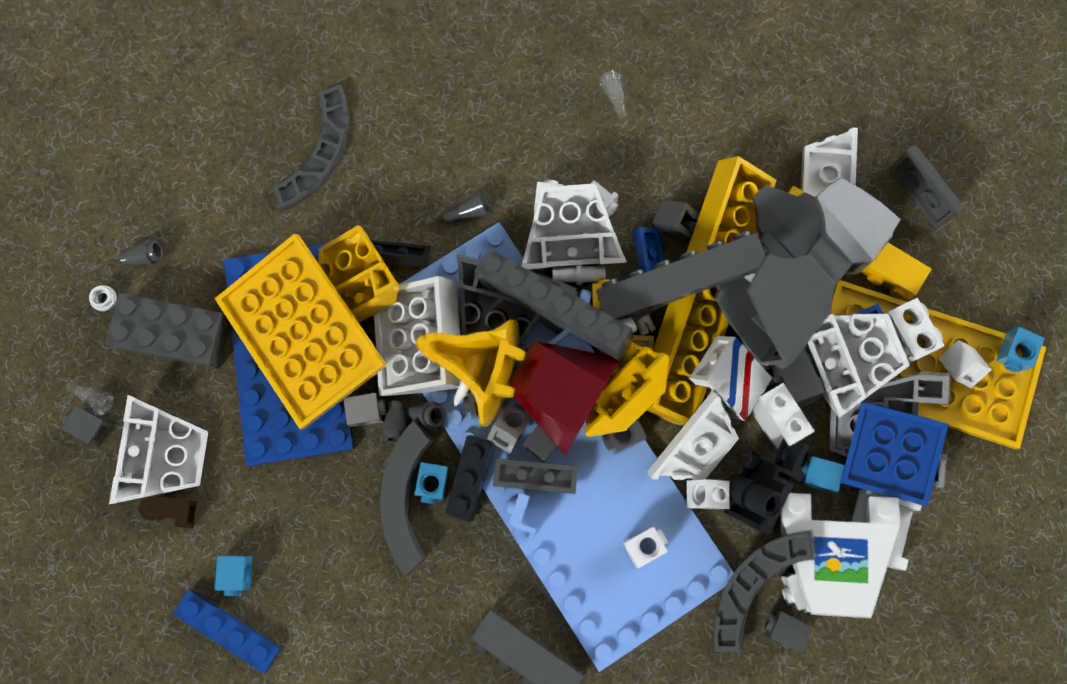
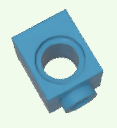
[996,327,1045,373]
[801,456,845,494]
[415,462,450,505]
[215,555,253,596]

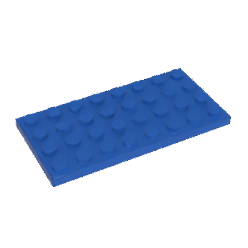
[224,244,355,466]

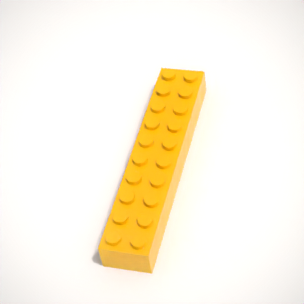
[646,156,777,426]

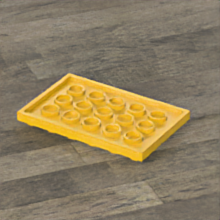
[214,234,387,429]

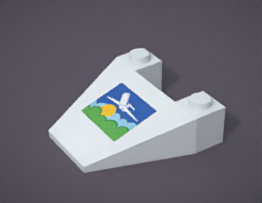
[780,493,901,618]

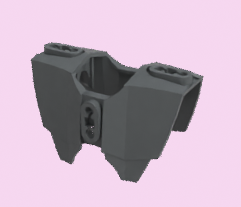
[715,178,901,369]

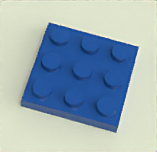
[841,402,949,507]

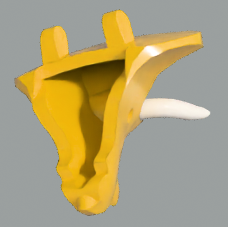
[415,319,526,427]

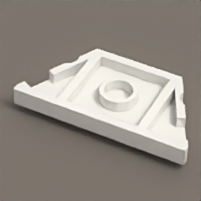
[801,128,858,197]
[647,391,739,480]

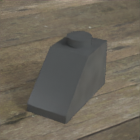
[652,200,699,245]

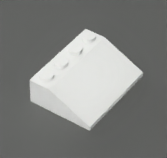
[374,276,461,396]

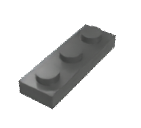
[493,458,578,494]

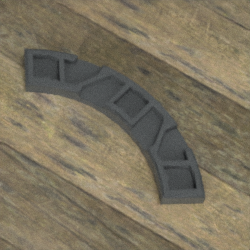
[272,83,349,212]
[380,420,433,577]
[714,530,817,652]

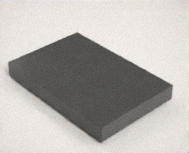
[891,144,965,229]

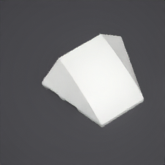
[521,184,626,269]
[804,314,910,418]
[109,395,208,504]

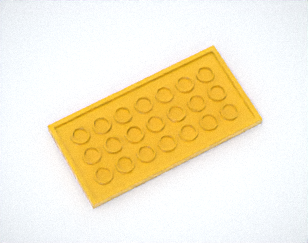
[831,280,1046,449]

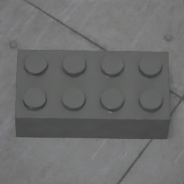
[105,293,230,370]

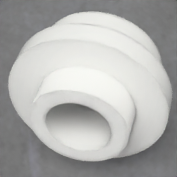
[89,285,117,311]

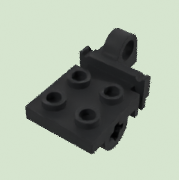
[723,437,810,535]

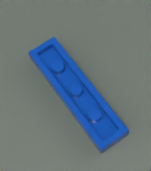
[173,589,281,674]

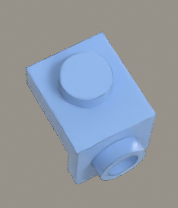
[507,493,537,538]

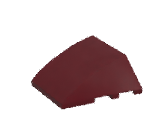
[509,341,619,455]

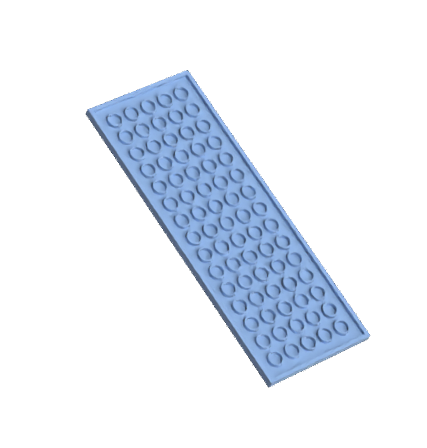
[373,222,734,672]

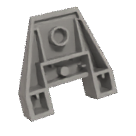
[829,371,951,488]

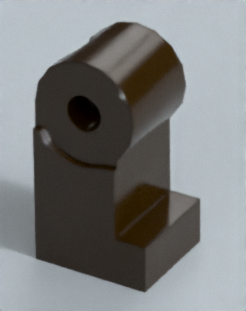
[139,496,197,528]

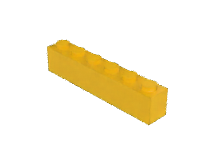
[789,186,932,301]

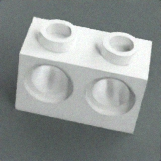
[886,298,945,363]

